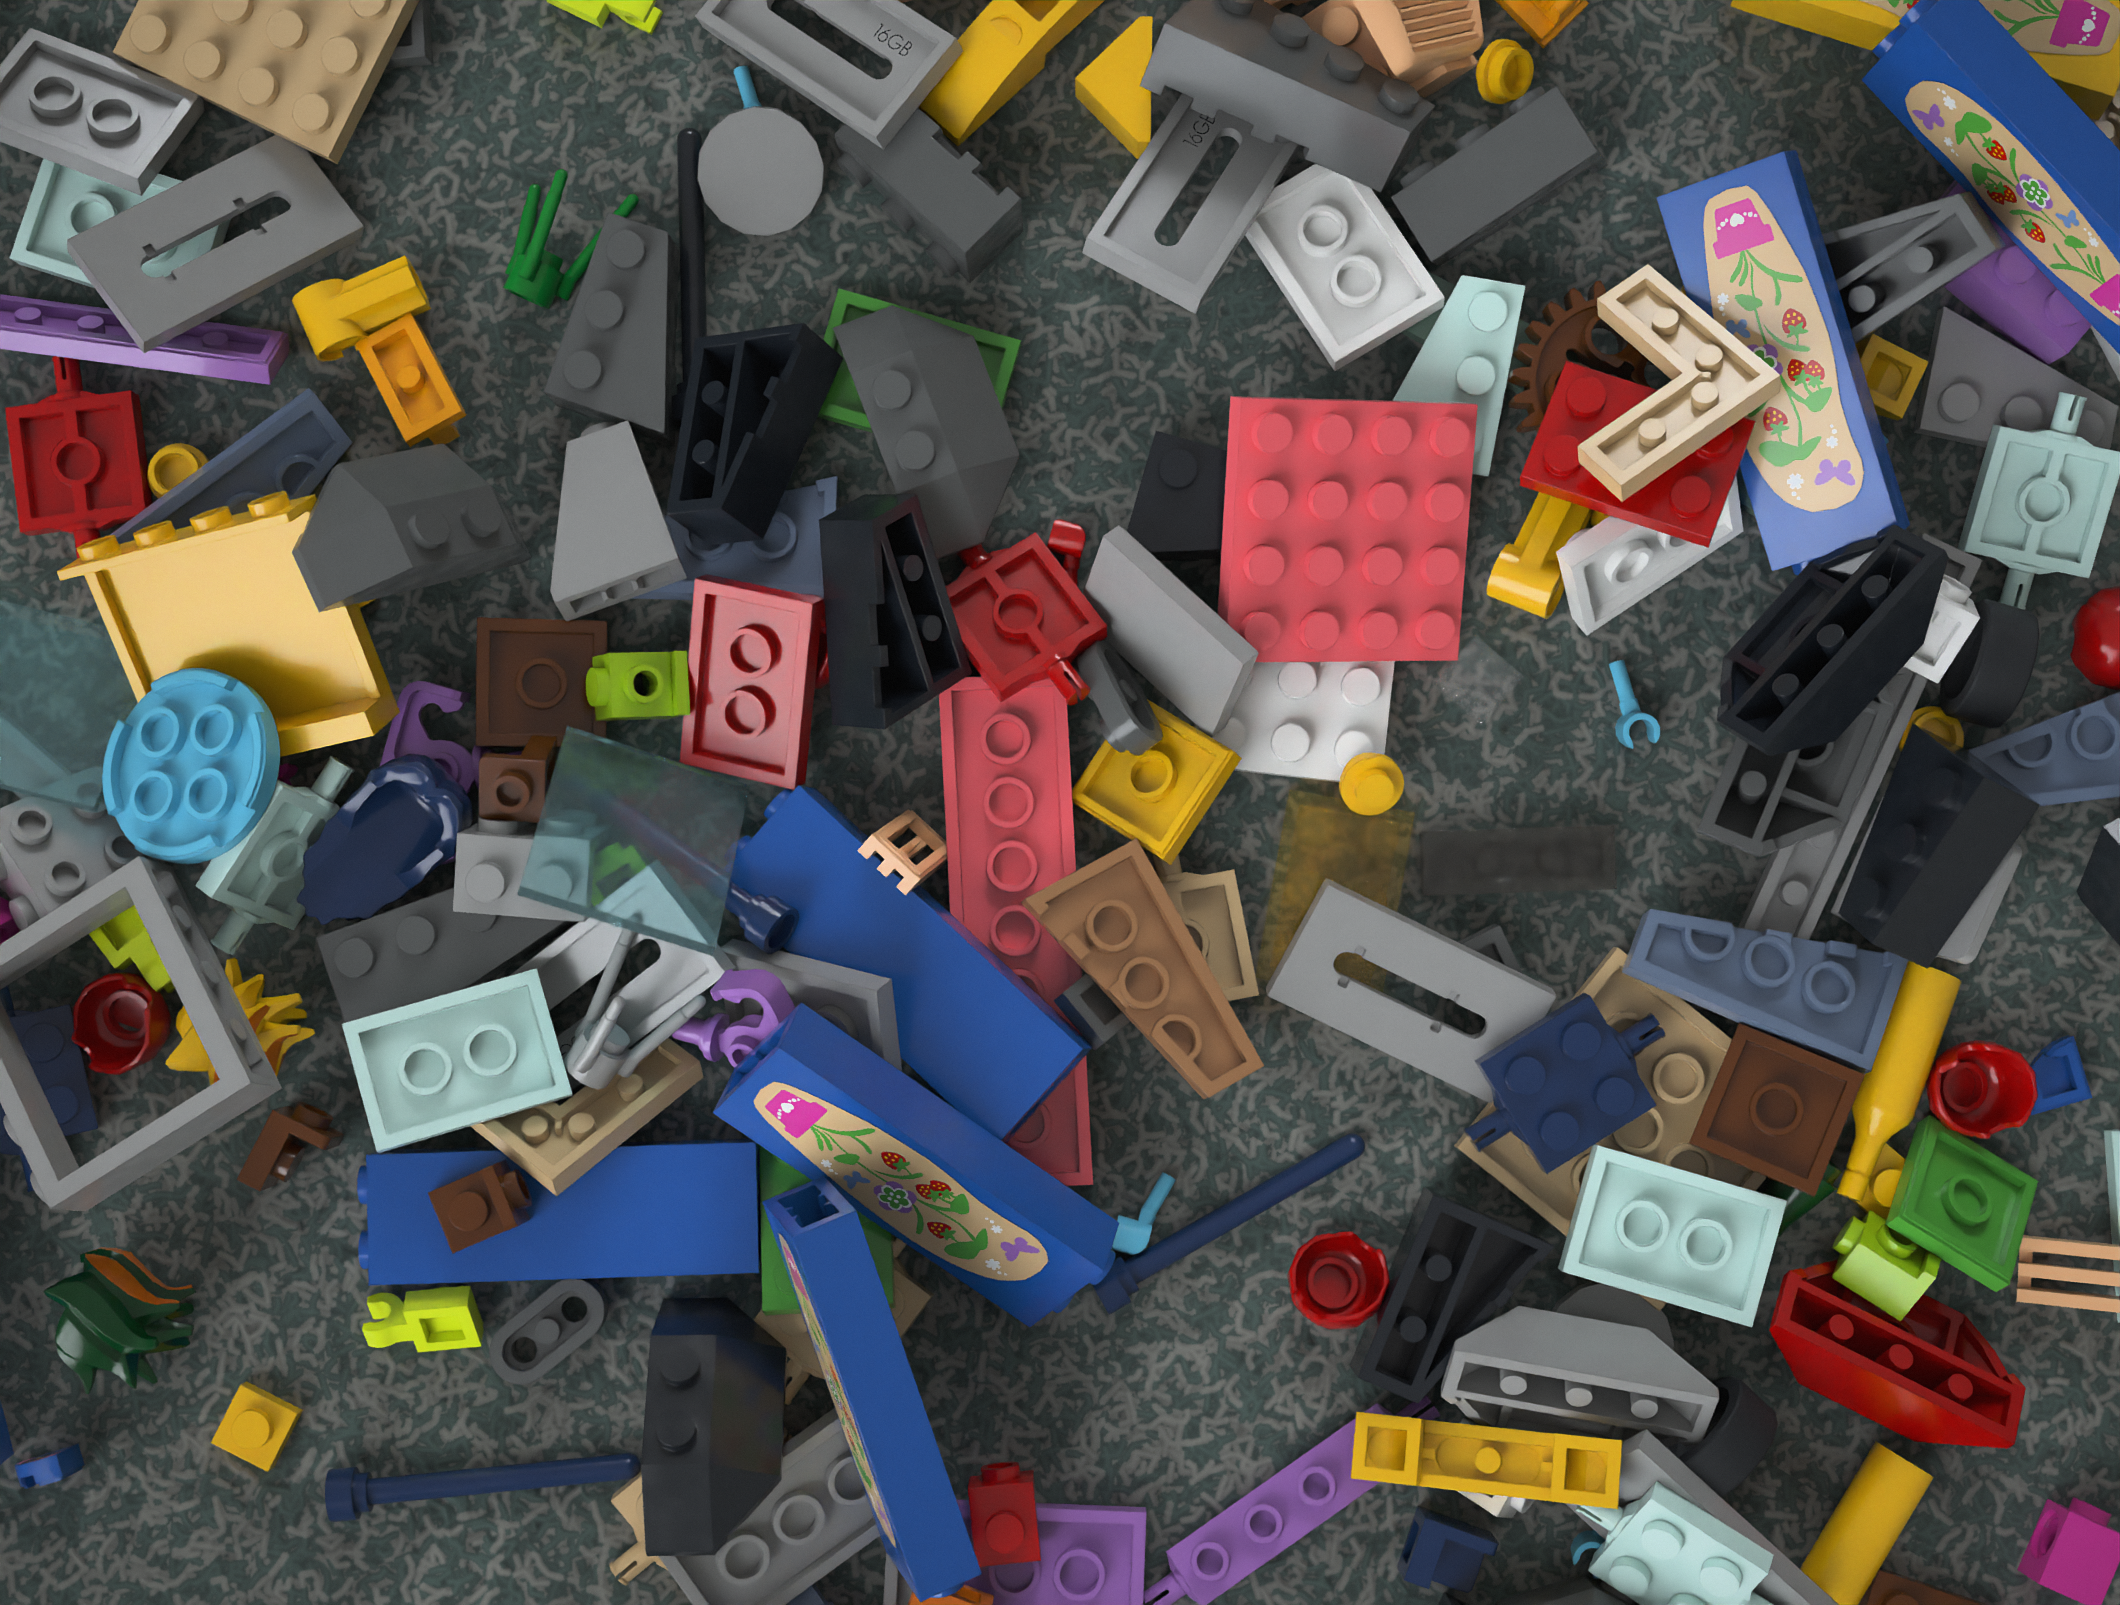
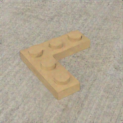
[1577,264,1780,502]
[470,1038,703,1196]

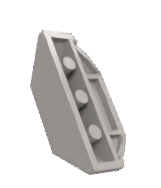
[1441,1306,1719,1448]

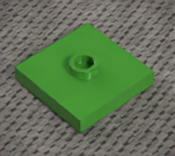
[1885,1115,2038,1292]

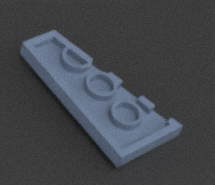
[110,388,353,544]
[631,476,839,600]
[1967,692,2120,807]
[1622,909,1908,1074]

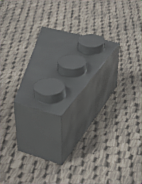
[1391,86,1608,266]
[834,108,1023,283]
[1822,191,2006,345]
[543,212,679,446]

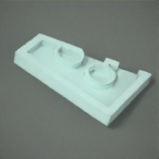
[1393,275,1525,476]

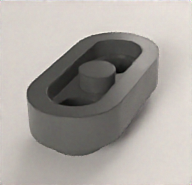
[1077,640,1163,756]
[489,1278,609,1385]

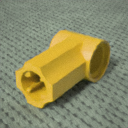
[292,255,431,362]
[1487,492,1594,619]

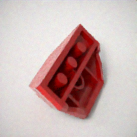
[1769,1260,2026,1449]

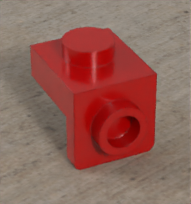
[968,1461,1041,1567]

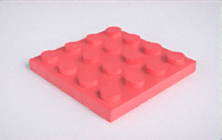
[1218,396,1478,662]

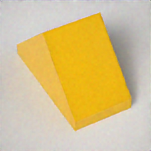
[1075,16,1153,159]

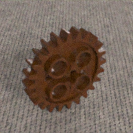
[1507,280,1672,450]

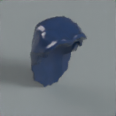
[297,754,473,925]

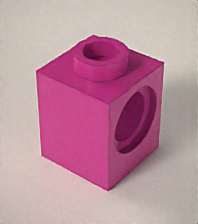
[2017,1497,2120,1605]

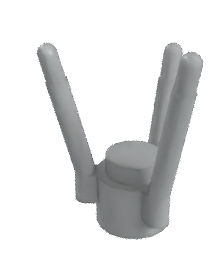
[563,920,706,1089]

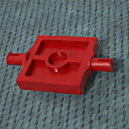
[5,356,152,559]
[945,532,1107,706]

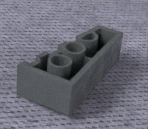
[1140,0,1435,192]
[316,888,593,1023]

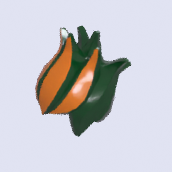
[44,1247,196,1394]

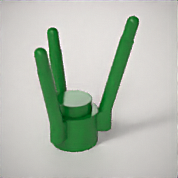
[503,169,639,309]

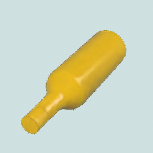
[1836,961,1962,1202]
[1800,1441,1934,1605]

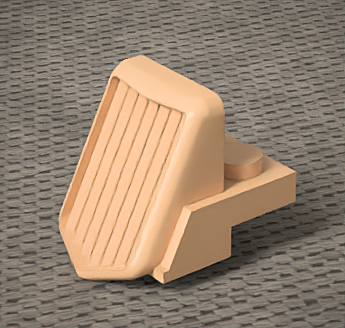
[1302,0,1484,98]

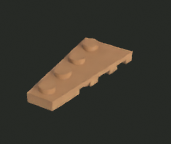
[1021,838,1264,1099]

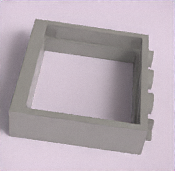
[0,856,282,1211]

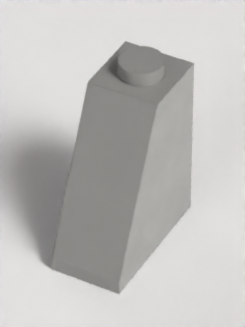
[550,420,687,622]

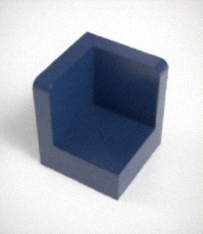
[1397,1506,1499,1593]

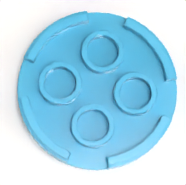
[102,668,280,864]

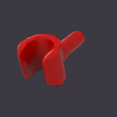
[1047,519,1086,587]

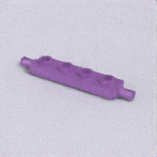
[1143,1395,1441,1605]

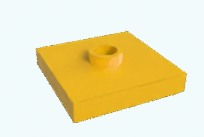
[1072,699,1242,866]

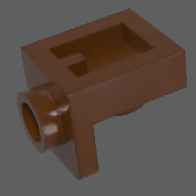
[479,735,557,823]
[237,1102,345,1191]
[428,1160,532,1253]

